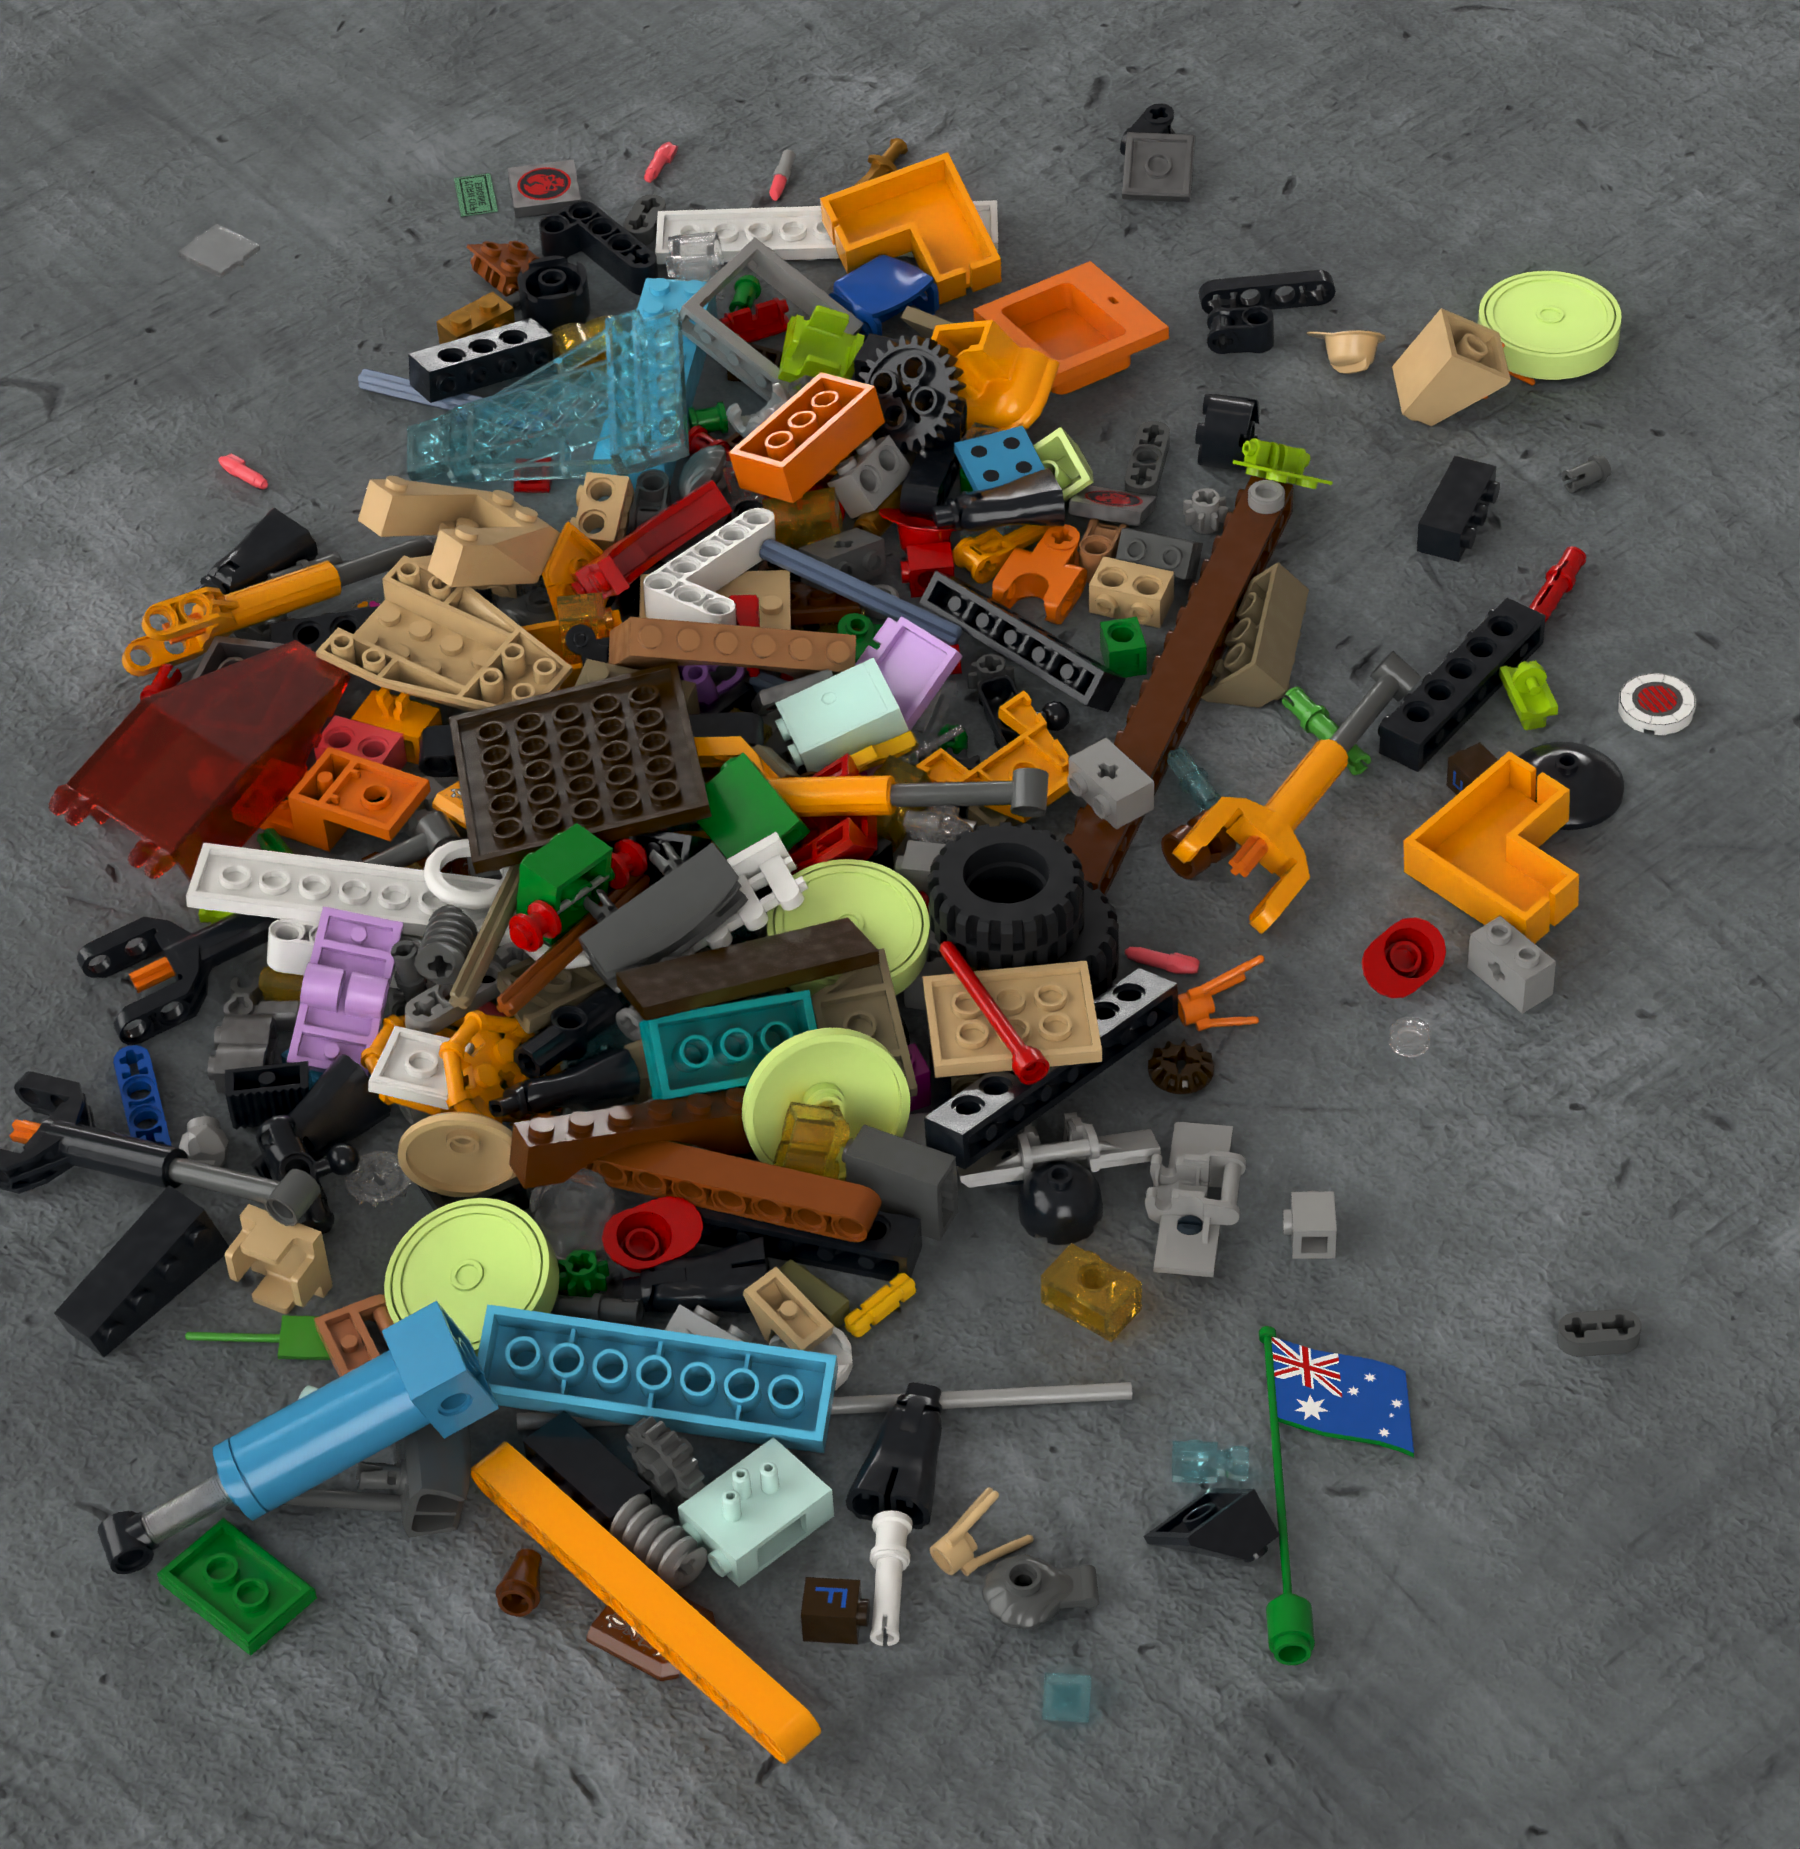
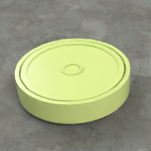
[1478,271,1622,380]
[766,859,930,996]
[384,1198,559,1356]

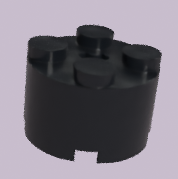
[517,256,591,333]
[1195,394,1260,471]

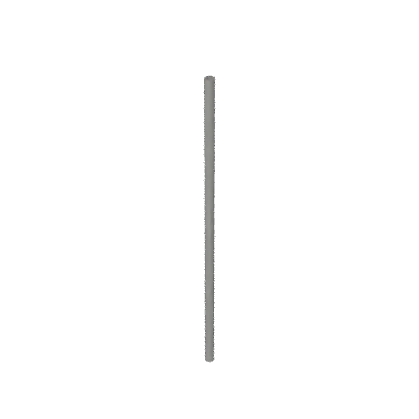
[517,1382,1132,1431]

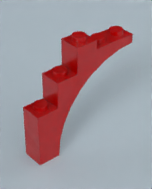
[570,480,733,606]

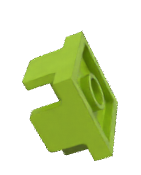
[778,305,865,387]

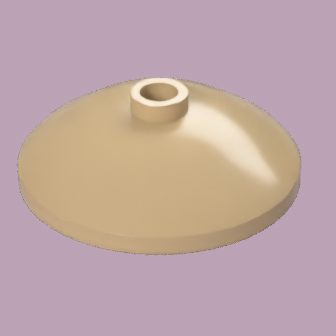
[397,1112,516,1197]

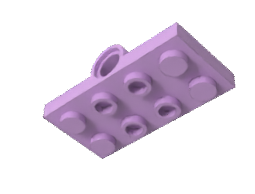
[287,906,404,1078]

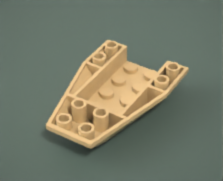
[316,555,573,712]

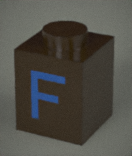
[1446,742,1498,795]
[801,1577,870,1644]

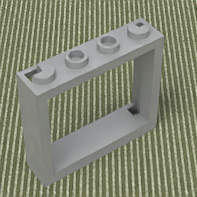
[673,237,864,402]

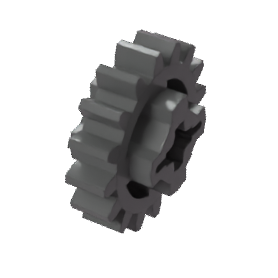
[625,1416,705,1507]

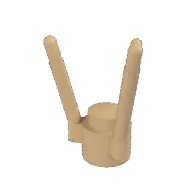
[929,1487,1034,1576]

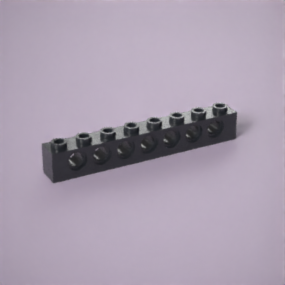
[924,968,1178,1170]

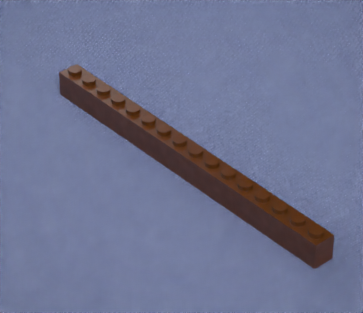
[1063,476,1293,896]

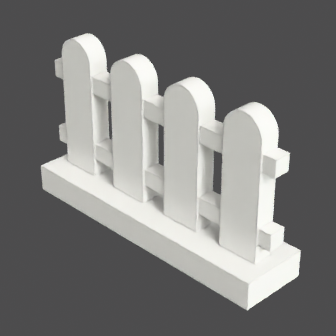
[679,832,808,956]

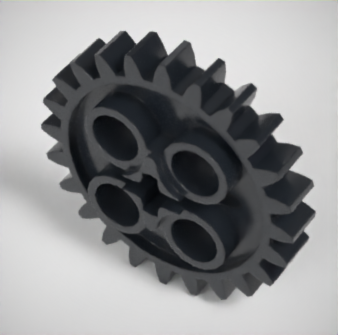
[859,335,966,454]

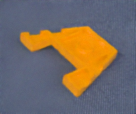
[915,690,1071,823]

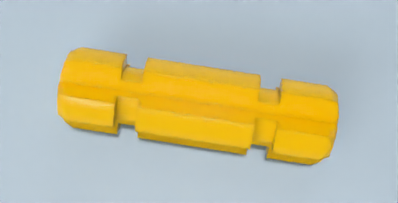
[844,1273,916,1338]

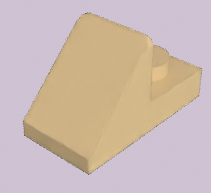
[743,1267,834,1351]

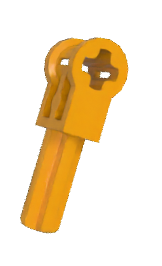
[952,525,1051,584]

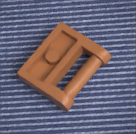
[314,1294,394,1377]

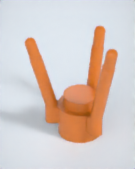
[1178,955,1265,1032]

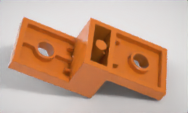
[228,747,431,852]

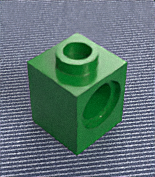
[1100,617,1147,678]

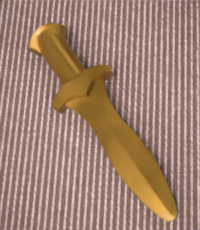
[854,138,908,186]

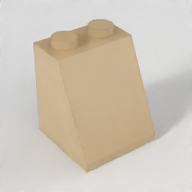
[1392,308,1511,426]

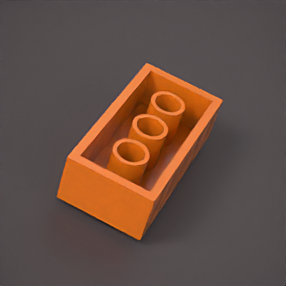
[728,372,885,504]

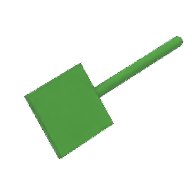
[185,1315,330,1360]

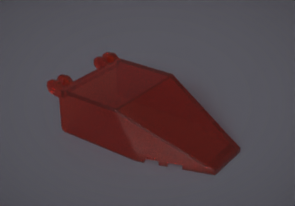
[48,640,351,882]

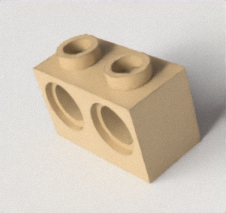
[570,472,635,551]
[1089,556,1174,628]

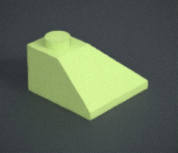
[1033,427,1094,502]

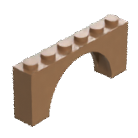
[608,617,856,680]

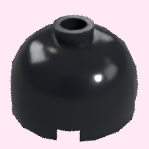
[1018,1160,1103,1245]

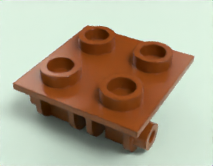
[466,241,539,297]

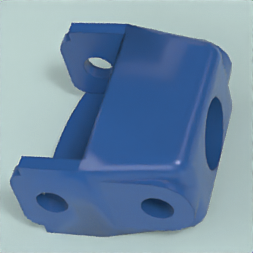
[829,254,939,342]

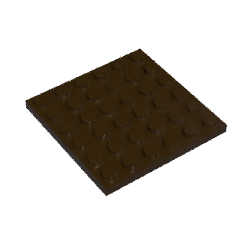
[449,662,712,874]

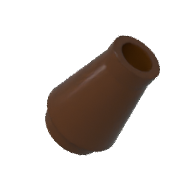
[496,1549,542,1617]

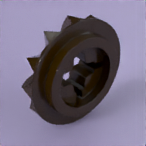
[1148,1038,1214,1094]

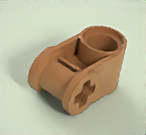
[1079,518,1129,583]

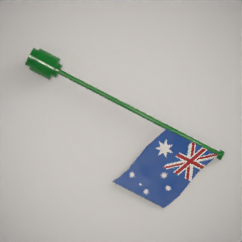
[1259,1326,1414,1665]

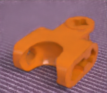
[992,524,1087,625]

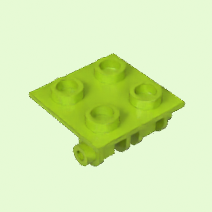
[1233,438,1333,489]

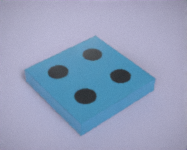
[954,426,1045,491]

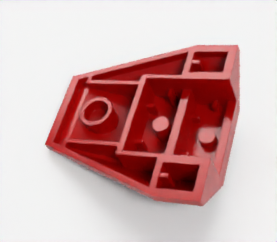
[755,753,877,894]

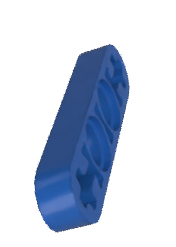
[113,1045,172,1146]

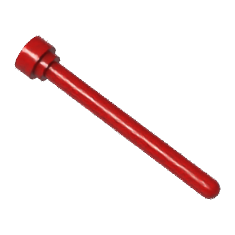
[939,941,1050,1085]

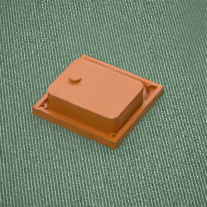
[973,261,1169,395]

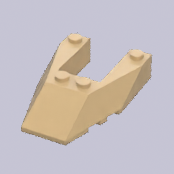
[358,476,560,587]

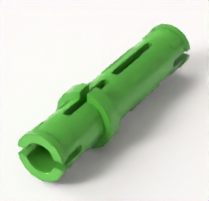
[1282,686,1371,775]

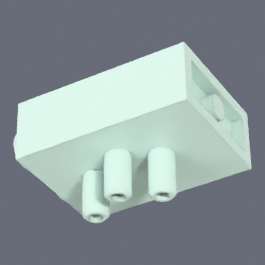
[775,657,909,772]
[678,1437,834,1587]

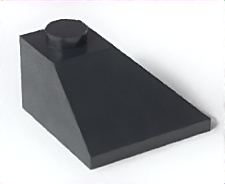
[1143,1488,1280,1562]

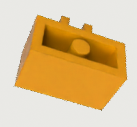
[351,687,442,765]

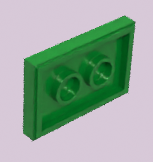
[157,1517,317,1656]

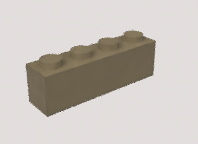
[1201,562,1309,708]

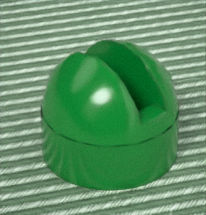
[937,724,968,754]

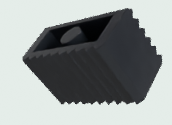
[225,1061,313,1130]

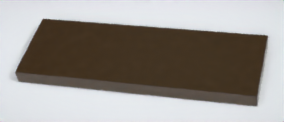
[616,917,880,1021]

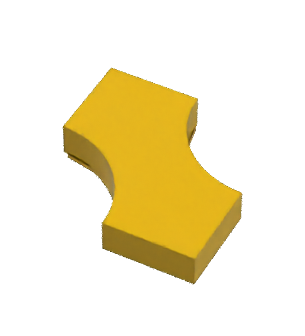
[850,730,919,773]

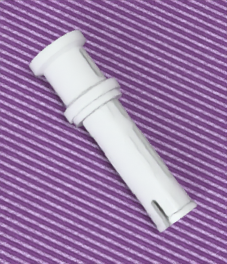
[870,1510,913,1646]

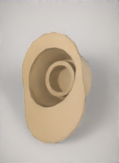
[1307,330,1386,374]

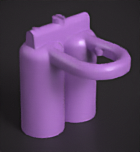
[678,665,745,705]

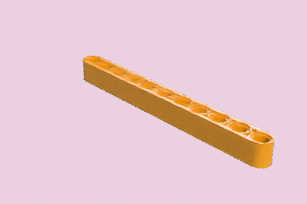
[471,1441,821,1764]

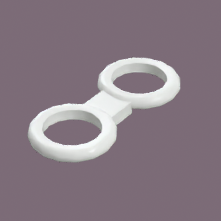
[423,839,590,969]

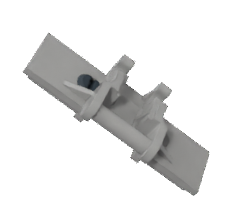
[956,1112,1161,1188]
[1145,1122,1247,1278]

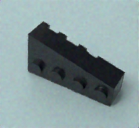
[54,1185,229,1358]

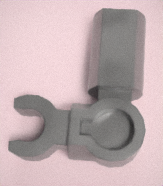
[223,977,300,1031]

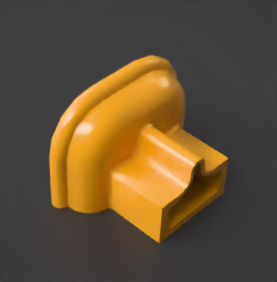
[931,320,1059,440]

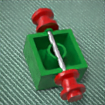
[509,823,648,952]

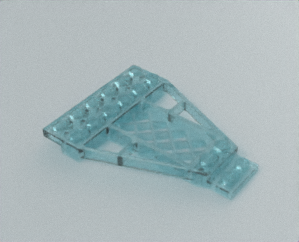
[407,308,689,483]

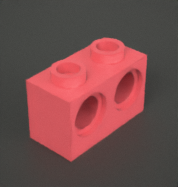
[313,715,407,770]

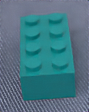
[639,990,817,1100]

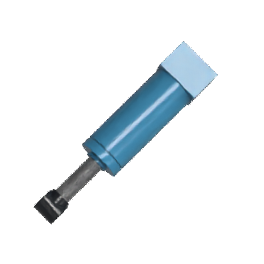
[97,1301,499,1574]

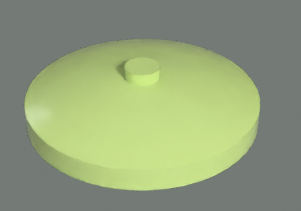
[742,1028,910,1181]

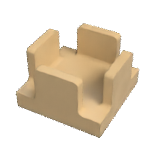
[225,1204,333,1314]

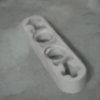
[405,942,530,1034]

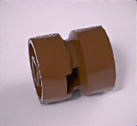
[1161,809,1237,879]

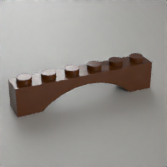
[509,1087,754,1189]

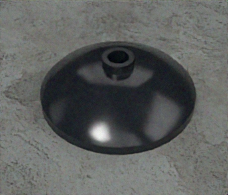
[1518,742,1624,830]

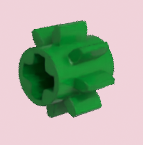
[558,1249,609,1297]

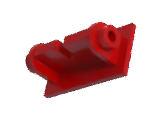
[719,297,789,343]

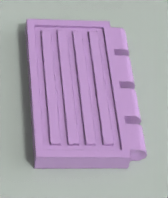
[855,616,963,776]

